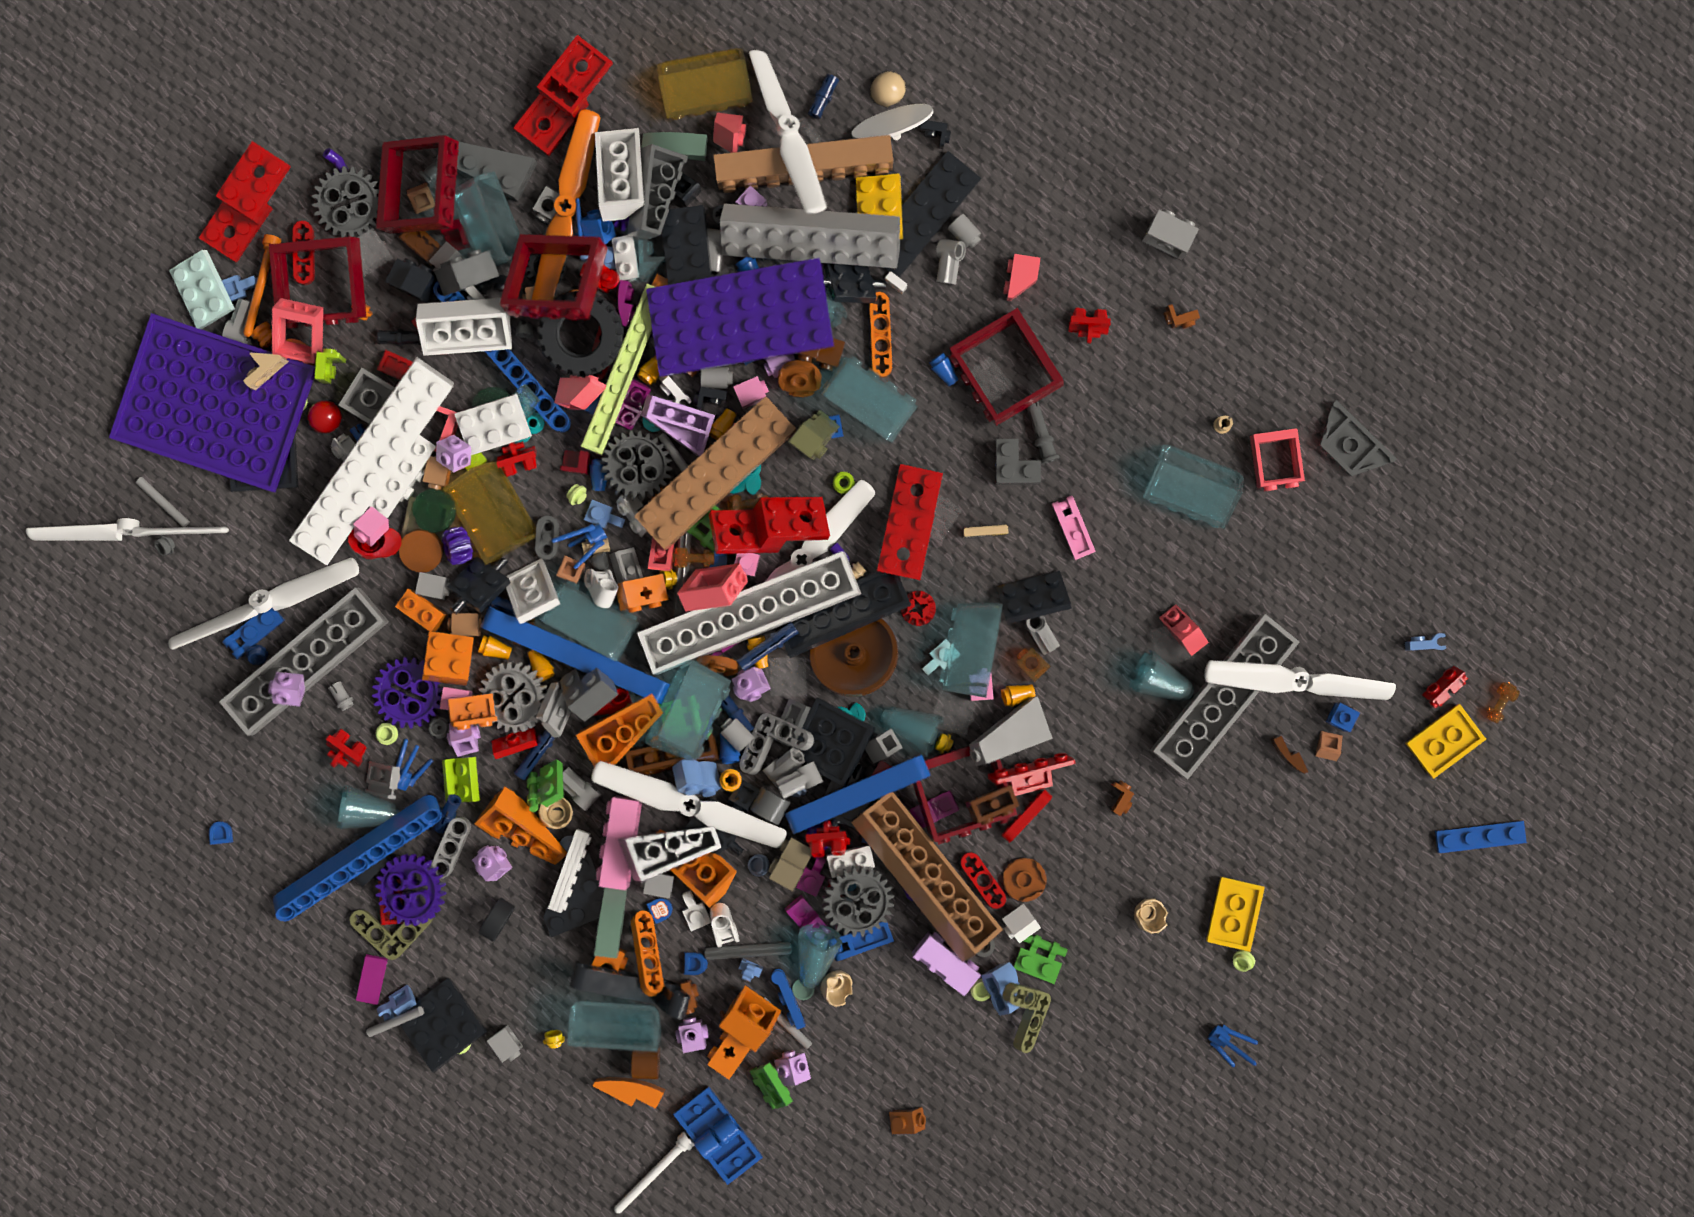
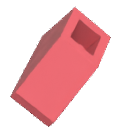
[713,113,746,153]
[1003,254,1040,301]
[554,375,606,410]
[1159,605,1209,656]

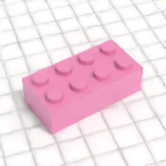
[596,795,642,890]

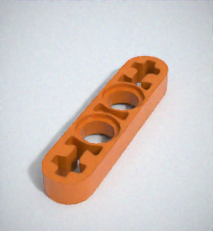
[870,292,892,378]
[631,910,664,997]

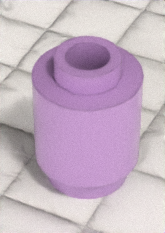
[763,354,795,379]

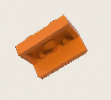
[447,693,498,730]

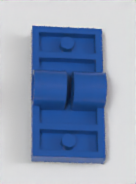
[673,1086,763,1185]

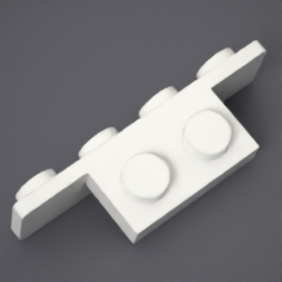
[369,435,436,518]

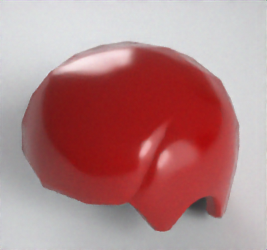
[307,400,342,434]

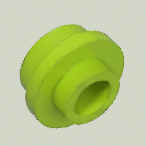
[833,472,855,494]

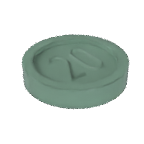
[792,978,814,1000]

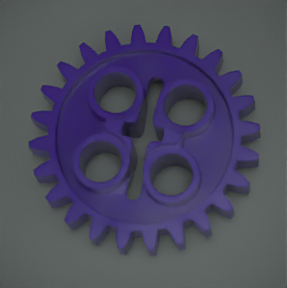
[372,657,443,728]
[375,853,446,926]

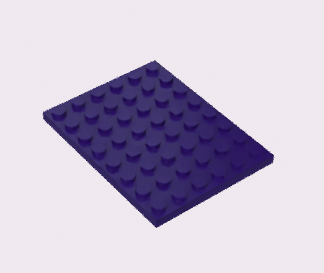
[109,313,316,493]

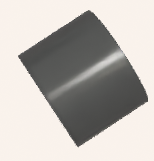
[750,786,791,825]

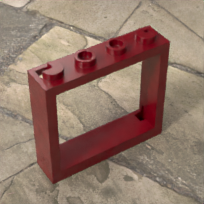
[376,135,459,234]
[499,234,608,320]
[269,237,367,328]
[949,308,1064,426]
[912,746,1018,845]

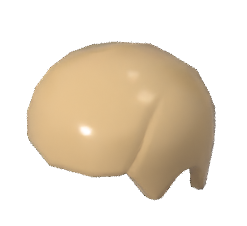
[870,71,906,107]
[538,798,573,829]
[1134,898,1168,934]
[820,970,853,1007]

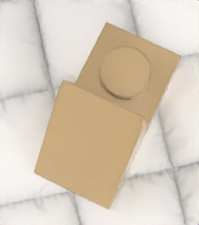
[243,353,289,390]

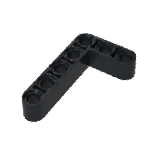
[569,963,691,1019]

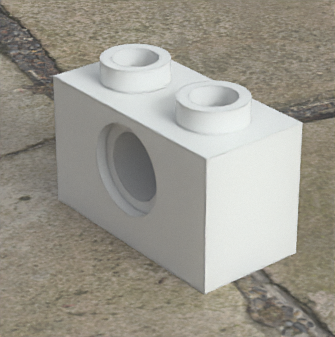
[827,844,875,878]

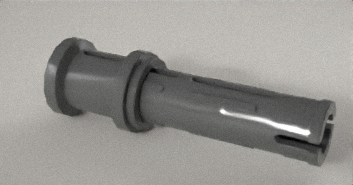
[1026,401,1060,464]

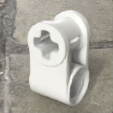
[584,569,619,608]
[710,903,740,948]

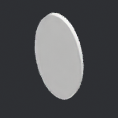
[852,104,933,140]

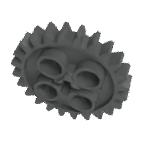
[312,166,379,237]
[600,431,673,501]
[822,865,894,937]

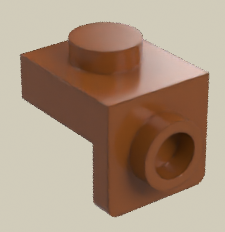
[1164,304,1200,329]
[1111,780,1134,816]
[681,979,699,1015]
[889,1107,926,1134]

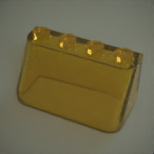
[657,48,753,120]
[443,462,536,565]

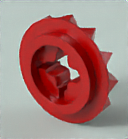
[901,591,936,626]

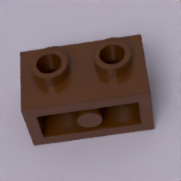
[965,785,1019,825]

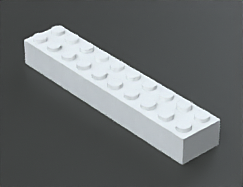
[289,357,454,565]
[637,551,861,675]

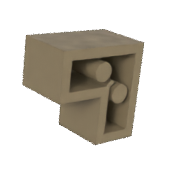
[768,836,812,891]

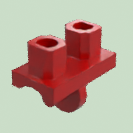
[580,263,620,294]
[1069,308,1111,344]
[496,441,537,477]
[326,729,367,768]
[806,820,850,858]

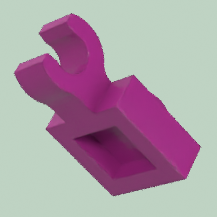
[796,857,826,897]

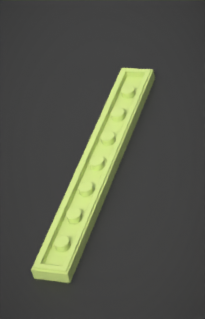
[581,284,654,455]

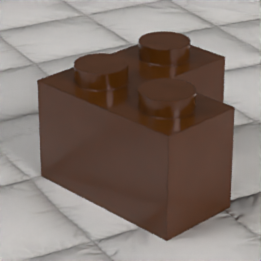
[795,338,845,371]

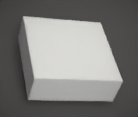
[885,272,907,294]

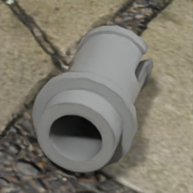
[328,681,354,711]

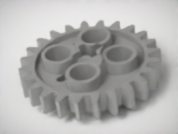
[479,661,547,733]

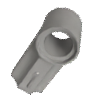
[707,229,722,273]
[936,239,966,284]
[222,298,251,344]
[1024,616,1060,655]
[762,748,805,788]
[776,761,823,799]
[563,767,601,811]

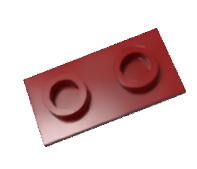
[1422,666,1468,709]

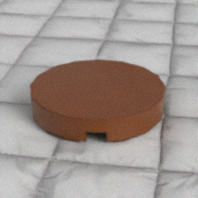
[778,360,822,397]
[399,529,443,573]
[695,655,739,676]
[1002,857,1047,902]

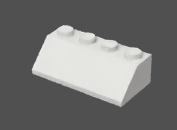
[595,128,644,221]
[416,298,512,356]

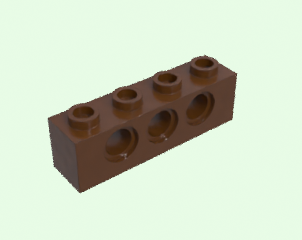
[626,733,719,776]

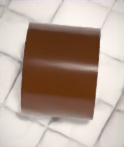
[632,1045,660,1079]

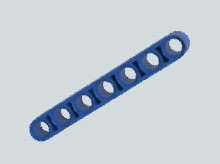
[785,755,931,834]

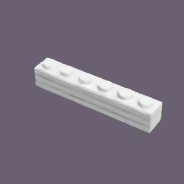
[548,829,592,913]

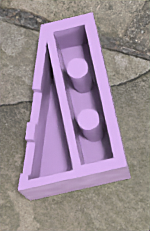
[641,394,715,457]
[912,931,981,996]

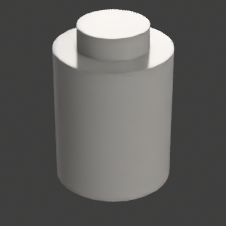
[948,214,981,248]
[701,367,733,389]
[720,718,754,752]

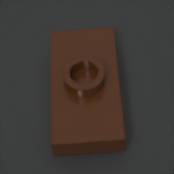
[399,231,442,267]

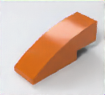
[593,1077,665,1109]

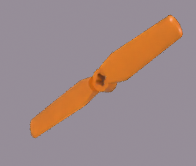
[532,109,600,301]

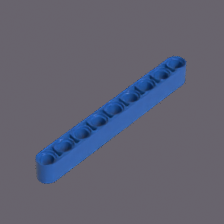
[433,281,571,433]
[480,607,670,704]
[273,795,442,921]

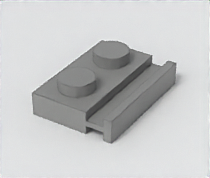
[536,682,571,737]
[365,761,400,799]

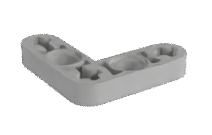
[739,713,814,775]

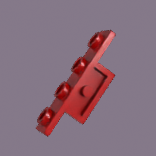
[988,753,1075,796]

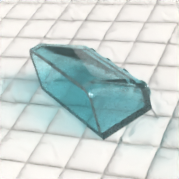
[454,171,520,268]
[819,356,918,443]
[1143,445,1244,529]
[539,581,640,662]
[939,602,1003,698]
[645,660,731,761]
[567,1000,661,1052]

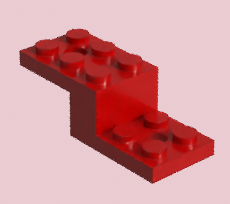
[514,35,613,156]
[199,141,291,263]
[877,464,943,580]
[708,497,830,554]

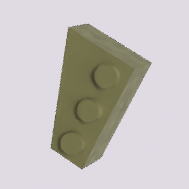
[789,410,840,460]

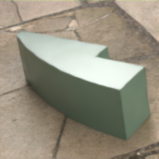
[641,132,708,161]
[594,887,627,958]

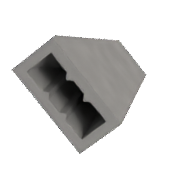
[969,697,1052,766]

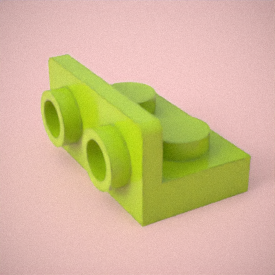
[315,349,346,384]
[442,757,480,802]

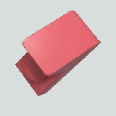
[648,538,675,571]

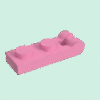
[1051,495,1096,560]

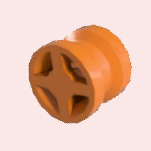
[251,322,272,349]

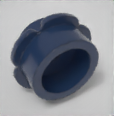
[246,645,268,665]

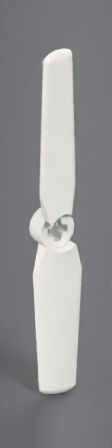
[749,50,826,213]
[765,480,875,582]
[26,518,229,541]
[168,558,359,650]
[1205,661,1396,700]
[592,761,787,848]

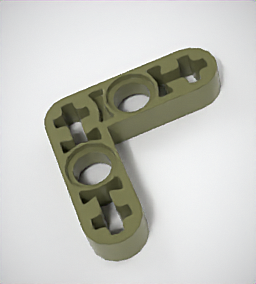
[350,909,433,960]
[1002,983,1051,1053]

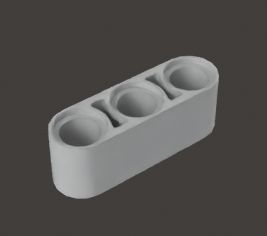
[431,817,471,879]

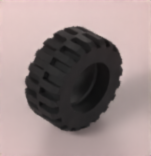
[537,291,624,376]

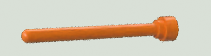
[243,234,282,337]

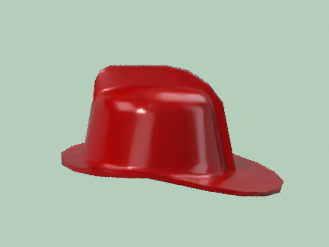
[348,528,402,559]

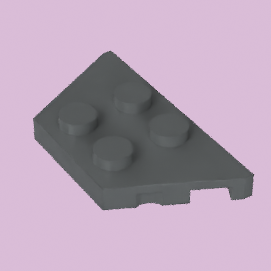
[1319,400,1397,477]

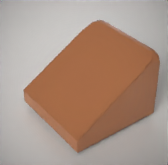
[407,183,435,214]
[556,556,585,584]
[1315,731,1342,761]

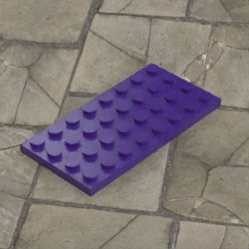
[646,258,834,377]

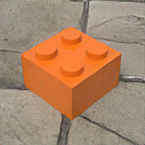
[422,631,474,686]
[719,985,781,1052]

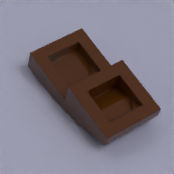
[1270,735,1308,774]

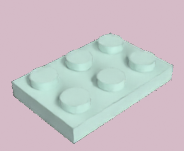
[169,250,235,329]

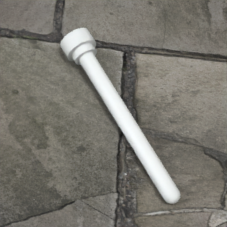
[614,1131,694,1214]

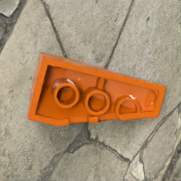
[576,694,663,767]
[474,787,567,865]
[657,830,737,909]

